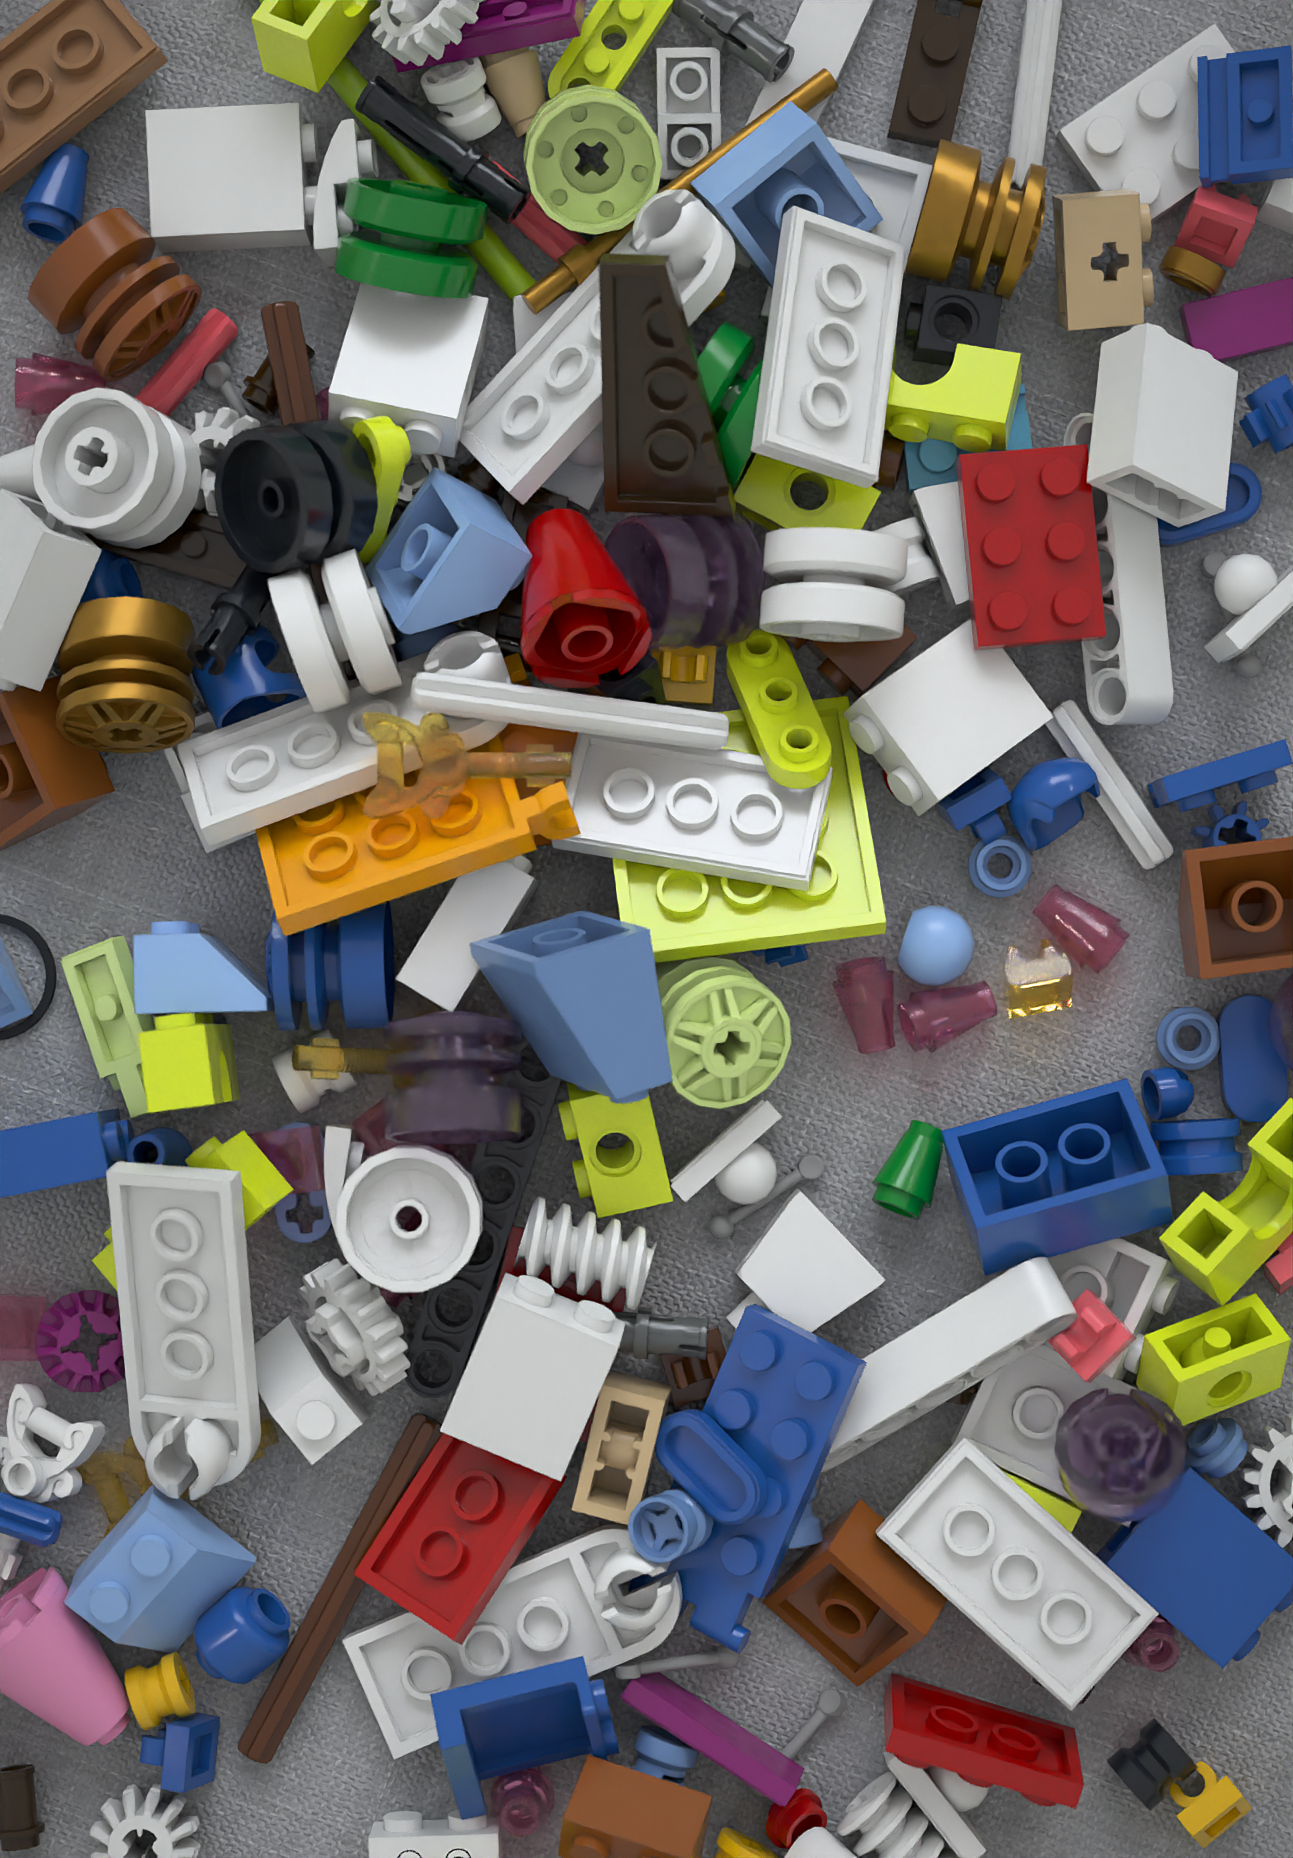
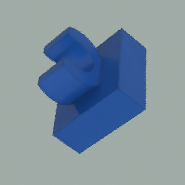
[935,767,1013,846]
[140,1713,220,1793]

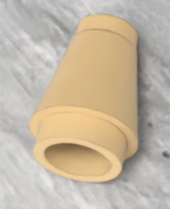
[479,47,547,139]

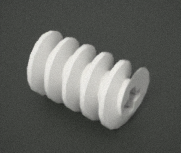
[514,1196,657,1310]
[837,1771,959,1858]

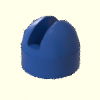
[1141,1067,1195,1121]

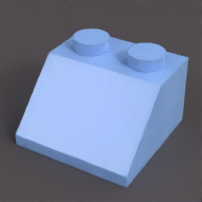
[690,101,883,289]
[365,467,532,635]
[133,921,275,1015]
[64,1484,257,1653]

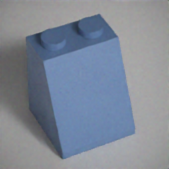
[469,910,673,1103]

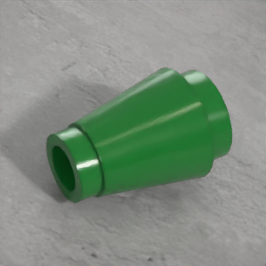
[872,1120,944,1220]

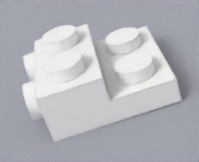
[1043,1238,1180,1381]

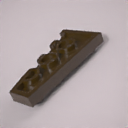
[599,253,736,517]

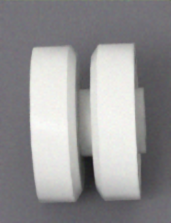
[31,387,202,549]
[759,527,908,642]
[268,549,404,715]
[336,1145,483,1292]

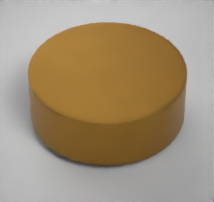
[1159,246,1226,296]

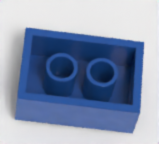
[941,1078,1173,1276]

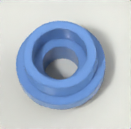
[968,834,1032,898]
[1156,1007,1220,1070]
[1186,1418,1248,1479]

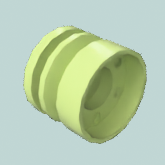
[523,85,663,235]
[655,954,791,1109]

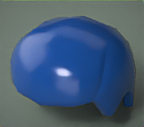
[1007,758,1100,852]

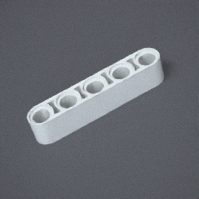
[1064,413,1173,725]
[820,1257,1078,1473]

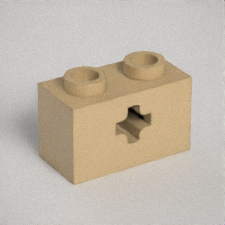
[1052,189,1154,331]
[572,1370,673,1525]

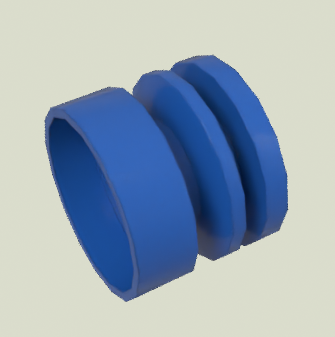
[266,900,395,1031]

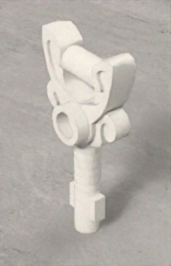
[0,1383,106,1591]

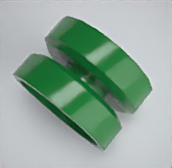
[334,177,488,298]
[697,321,764,490]

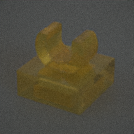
[1004,939,1073,1019]

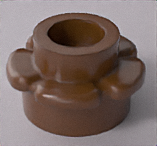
[871,430,906,490]

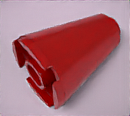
[520,508,652,688]

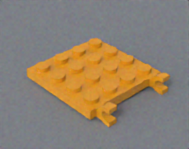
[255,653,581,936]

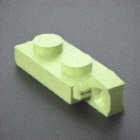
[61,936,156,1118]

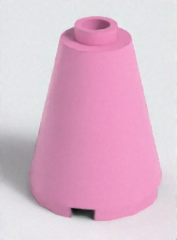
[0,1566,130,1746]

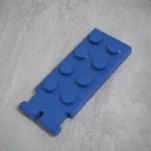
[629,1304,867,1654]

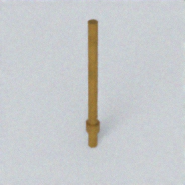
[521,68,838,315]

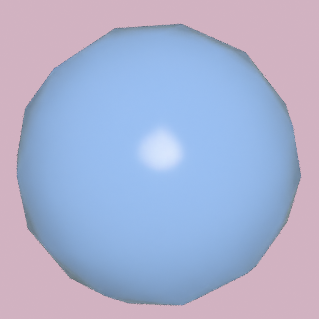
[898,905,975,987]

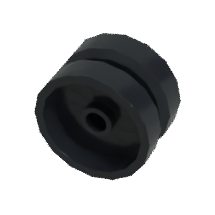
[214,419,378,573]

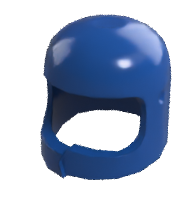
[191,625,307,729]

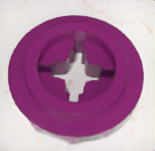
[35,1290,126,1392]

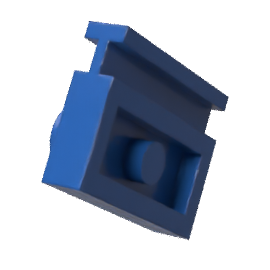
[1197,45,1293,188]
[1147,739,1293,813]

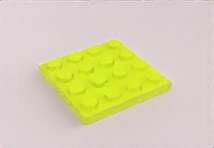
[612,696,886,963]

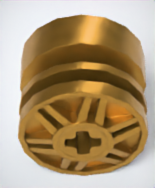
[905,139,1047,300]
[56,596,195,754]

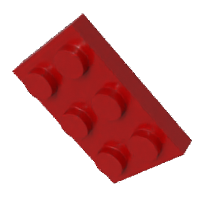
[956,444,1106,650]
[353,1433,567,1645]
[884,1673,1084,1809]

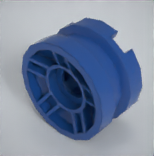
[1150,1118,1243,1175]

